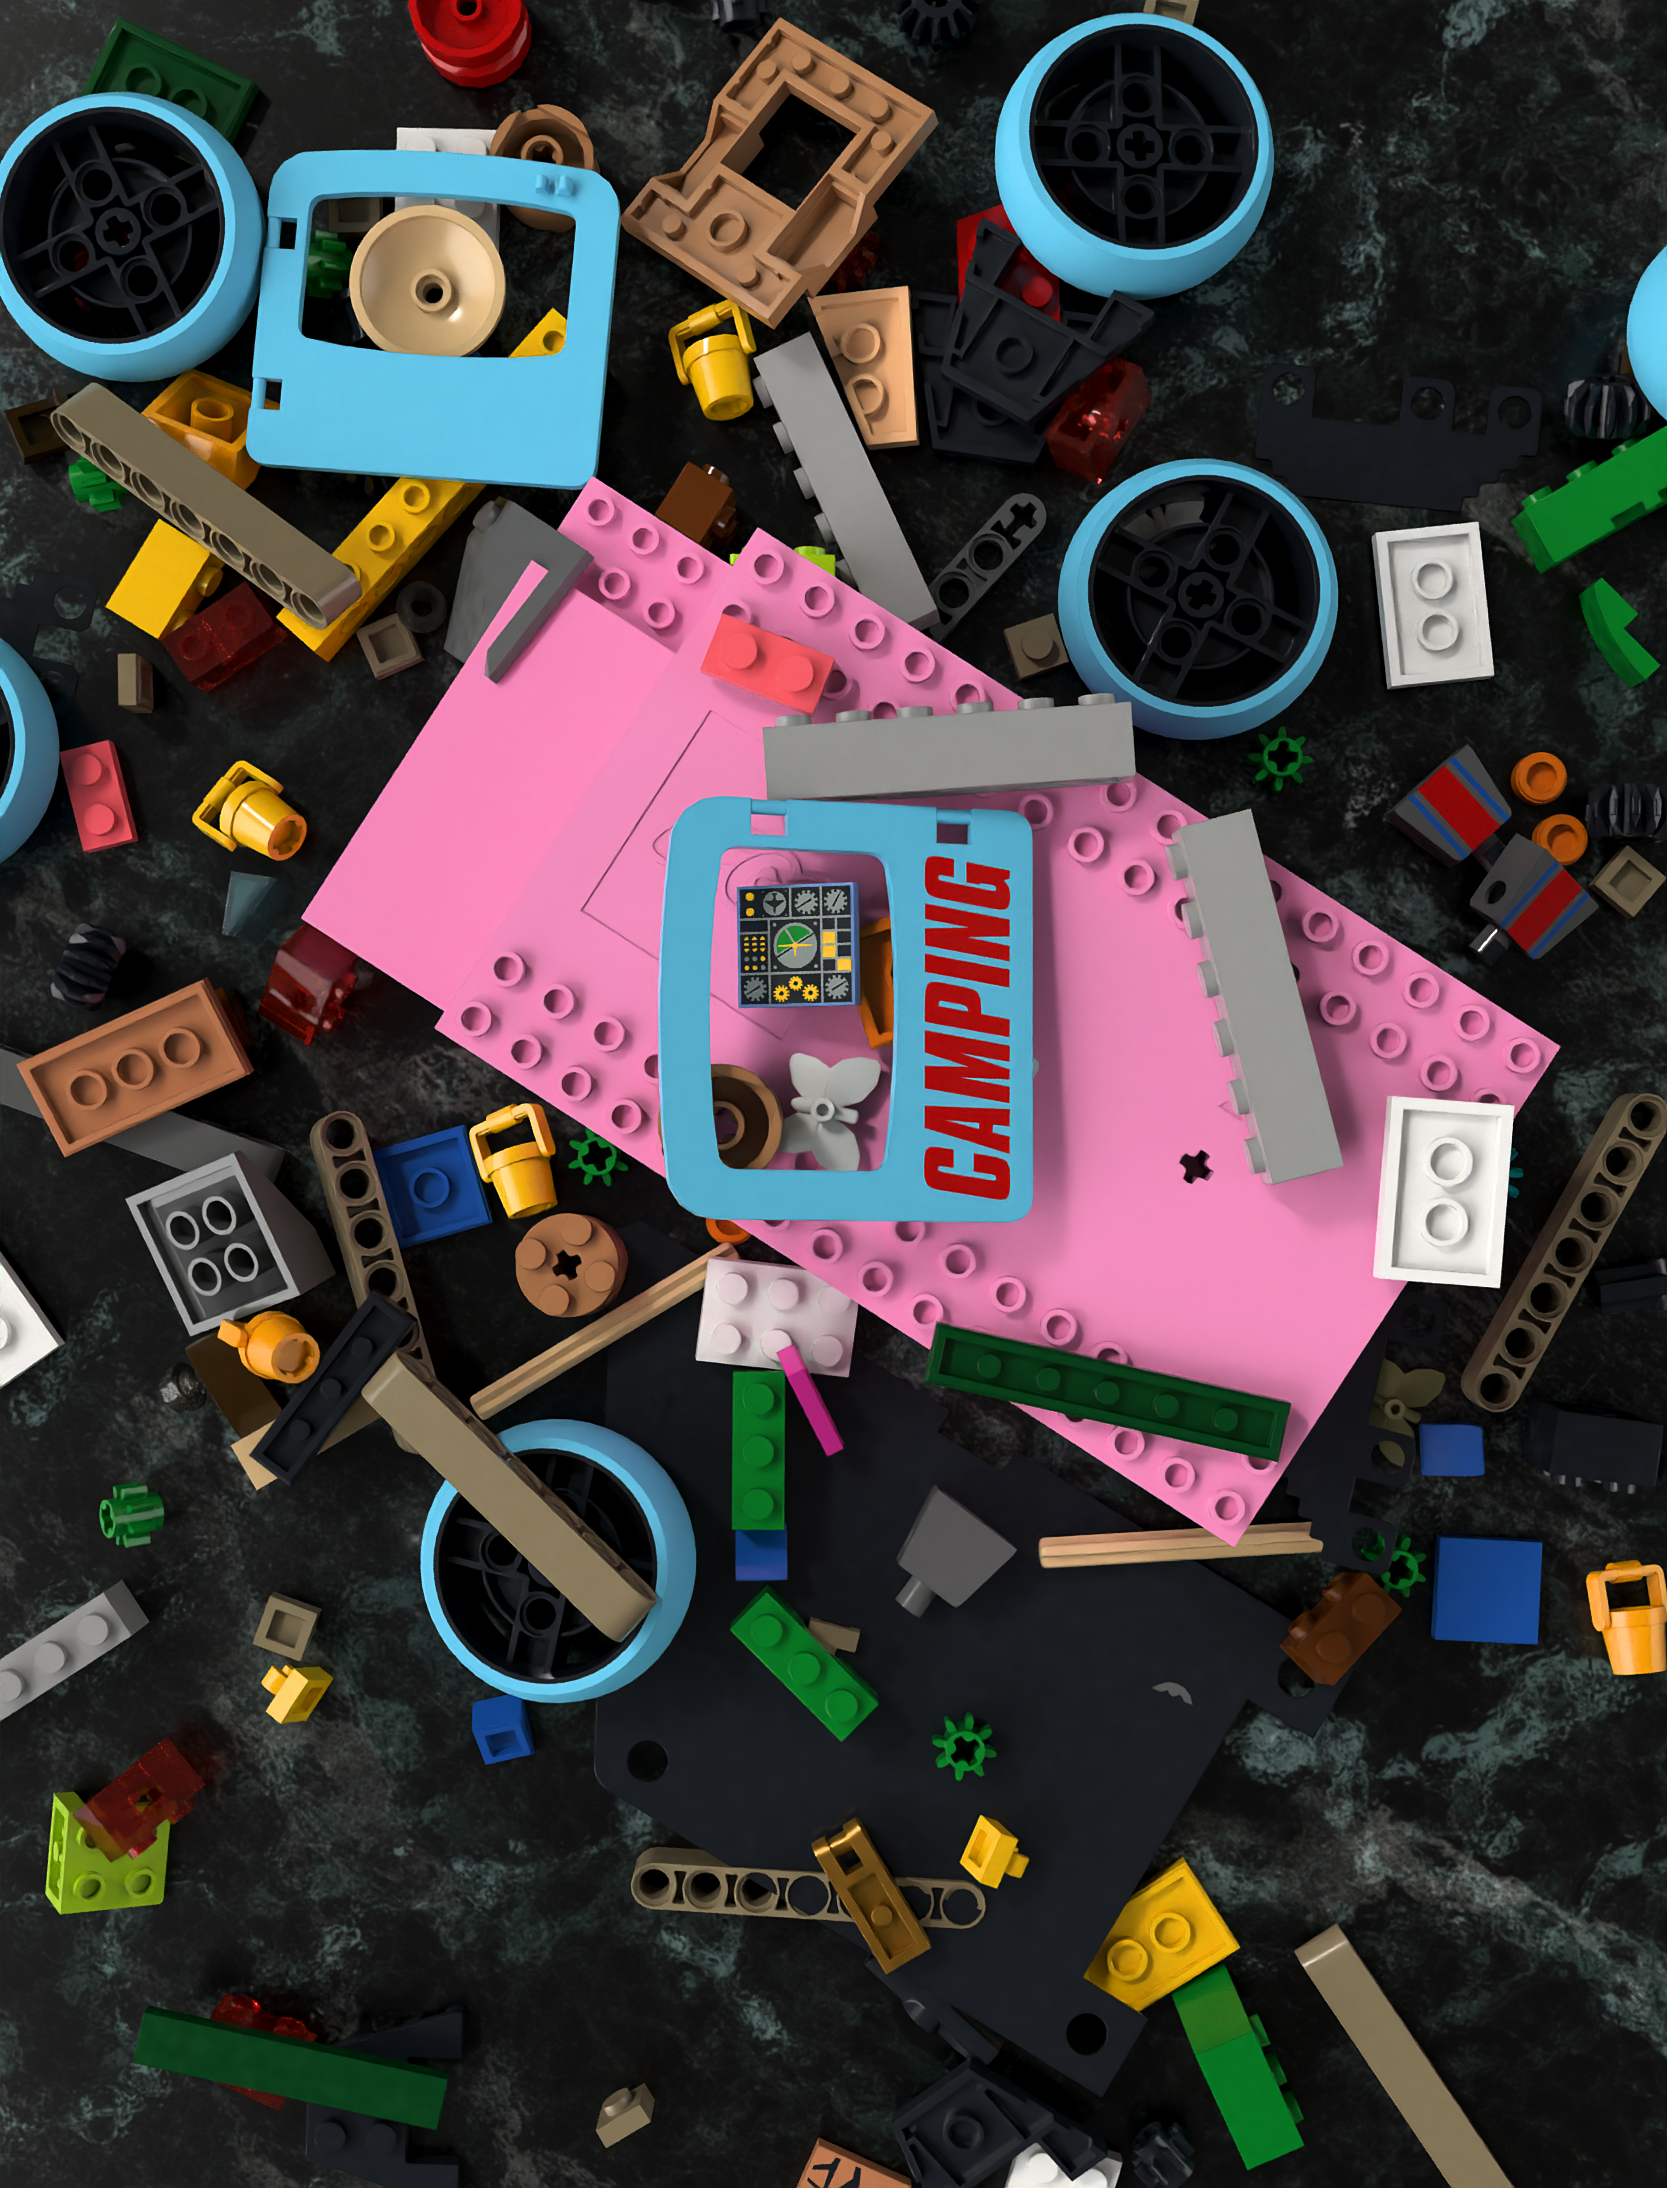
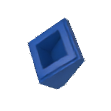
[1419,1420,1485,1476]
[736,1523,788,1581]
[472,1694,535,1765]

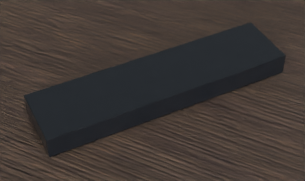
[249,1288,418,1487]

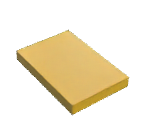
[1083,1857,1240,2012]

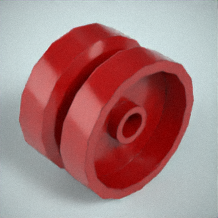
[408,0,532,88]

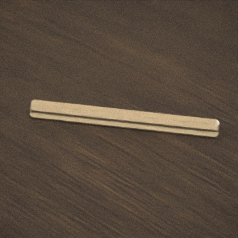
[470,1242,741,1420]
[1038,1521,1323,1568]

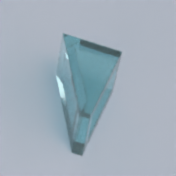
[222,871,276,937]

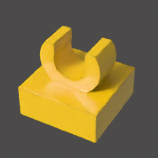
[261,1664,334,1724]
[960,1815,1029,1889]

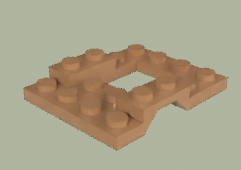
[621,17,939,329]

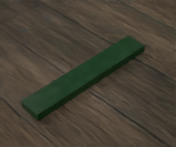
[923,1321,1291,1462]
[133,2006,451,2130]

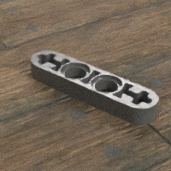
[928,493,1047,645]

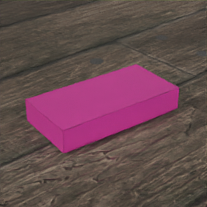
[776,1344,844,1457]

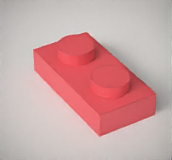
[700,613,835,718]
[59,740,139,853]

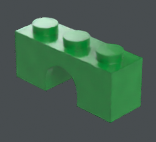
[732,1369,786,1530]
[730,1584,879,1742]

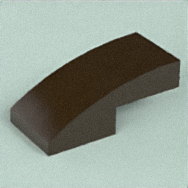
[4,376,109,465]
[185,1327,286,1439]

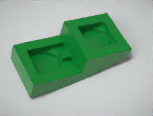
[1579,577,1660,688]

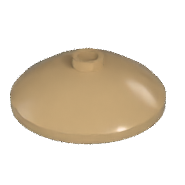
[349,205,507,357]

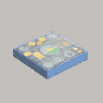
[737,882,861,1008]

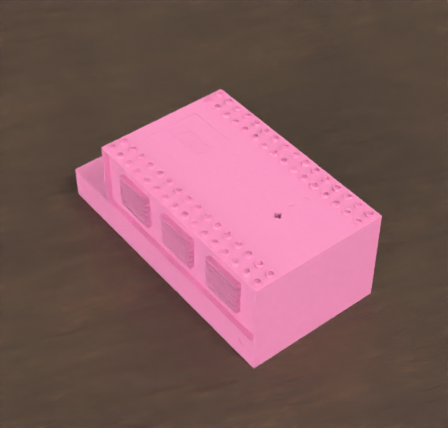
[301,476,1561,1547]

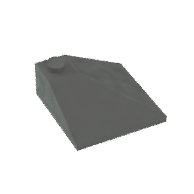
[444,496,595,684]
[125,1150,336,1336]

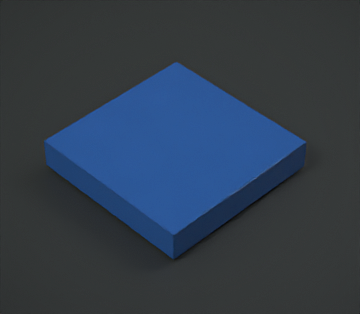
[372,1124,495,1249]
[1431,1534,1543,1644]

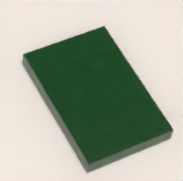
[79,16,259,168]

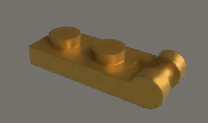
[811,1817,931,1974]

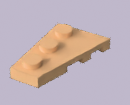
[807,286,920,450]

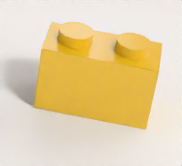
[105,519,225,648]

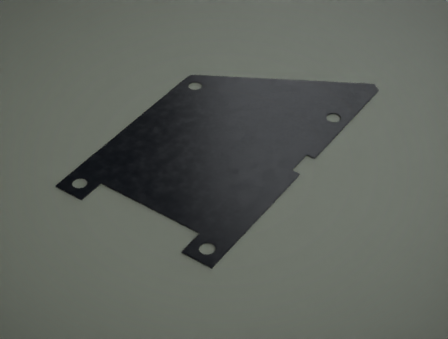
[594,1220,1359,2097]

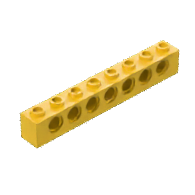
[276,308,567,662]

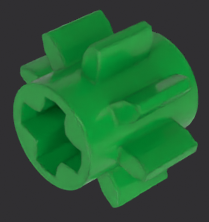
[293,229,354,299]
[69,455,130,513]
[1245,726,1313,793]
[568,1127,630,1186]
[100,1482,164,1548]
[1361,1533,1426,1598]
[931,1711,997,1781]

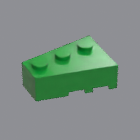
[1511,426,1667,574]
[1171,1964,1305,2170]

